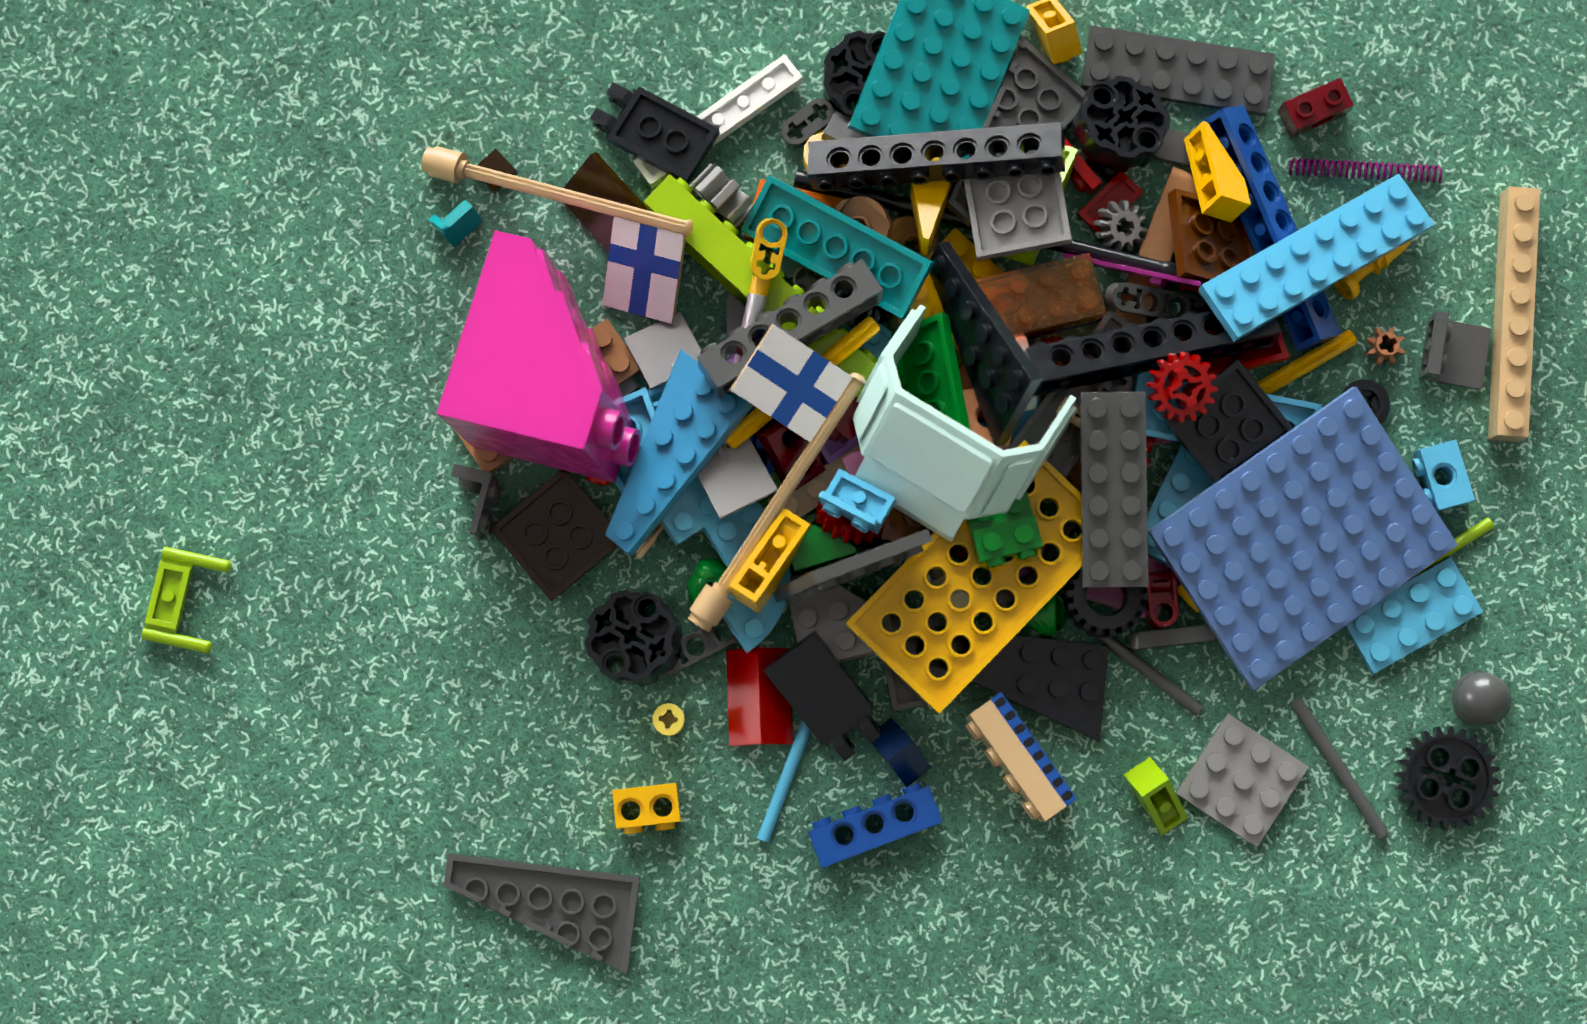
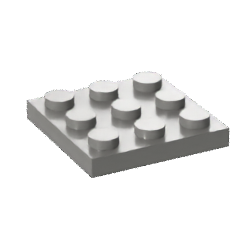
[964,172,1073,261]
[1176,714,1309,847]

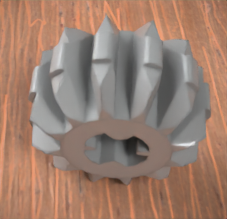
[1093,200,1148,252]

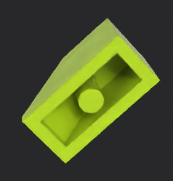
[1123,757,1188,835]

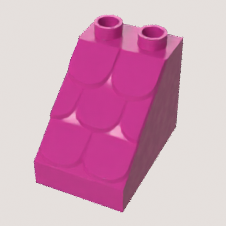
[436,231,641,483]

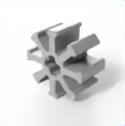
[690,163,753,228]

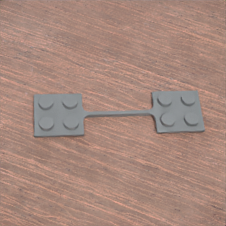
[624,312,778,519]

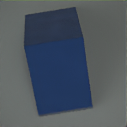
[871,718,931,787]

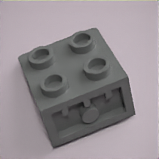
[1419,311,1491,390]
[451,463,502,541]

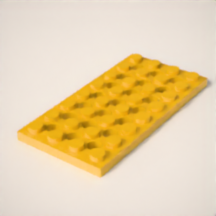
[845,440,1082,715]

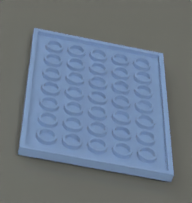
[1148,387,1458,691]

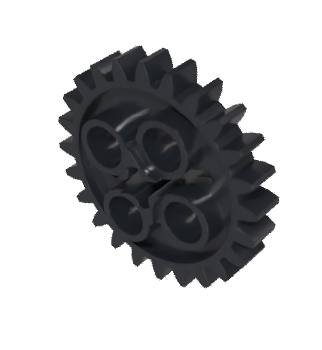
[1394,726,1501,830]

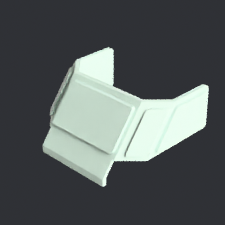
[852,304,1077,542]

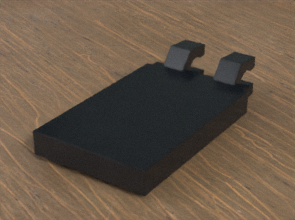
[590,82,720,184]
[763,631,881,761]

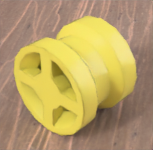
[652,703,685,736]

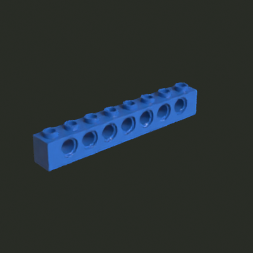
[1200,105,1342,351]

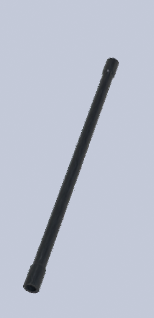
[793,170,1177,276]

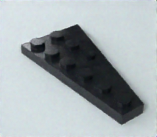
[930,241,1042,446]
[916,625,1109,742]

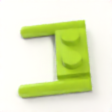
[141,546,232,653]

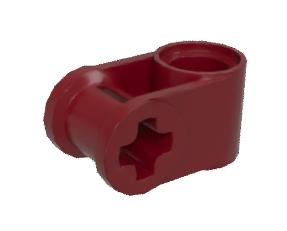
[1144,567,1179,630]

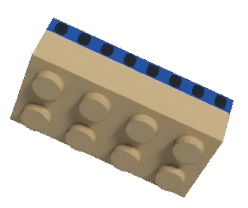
[965,692,1077,822]

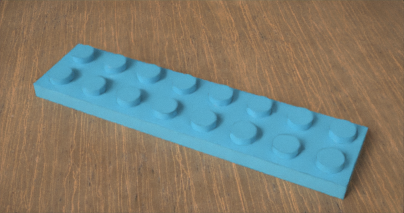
[1198,174,1435,342]

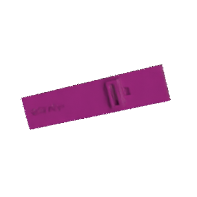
[1063,253,1204,289]

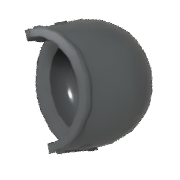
[1452,670,1512,725]

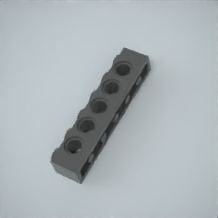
[697,259,883,398]

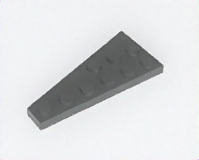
[443,854,640,974]

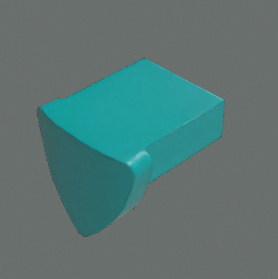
[428,200,483,247]

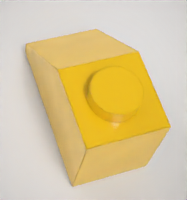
[1025,0,1082,65]

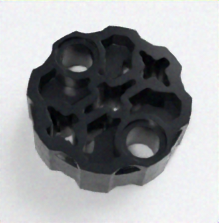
[823,30,885,117]
[1072,76,1170,172]
[585,590,683,687]

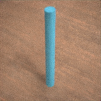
[757,720,811,843]

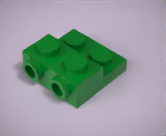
[966,491,1043,568]

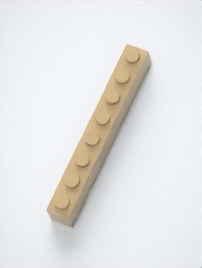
[1488,186,1540,442]

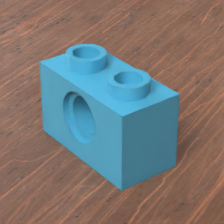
[1412,439,1475,512]

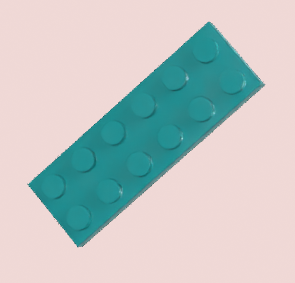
[741,175,934,319]

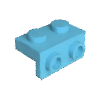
[818,469,897,534]

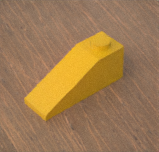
[1184,121,1251,222]
[910,157,955,256]
[729,508,811,614]

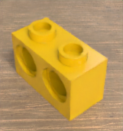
[612,783,681,835]

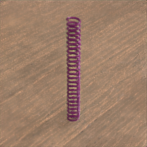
[1289,157,1442,183]

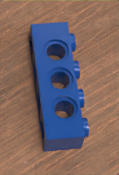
[808,782,942,868]

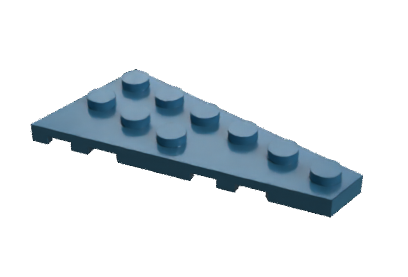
[605,349,753,556]

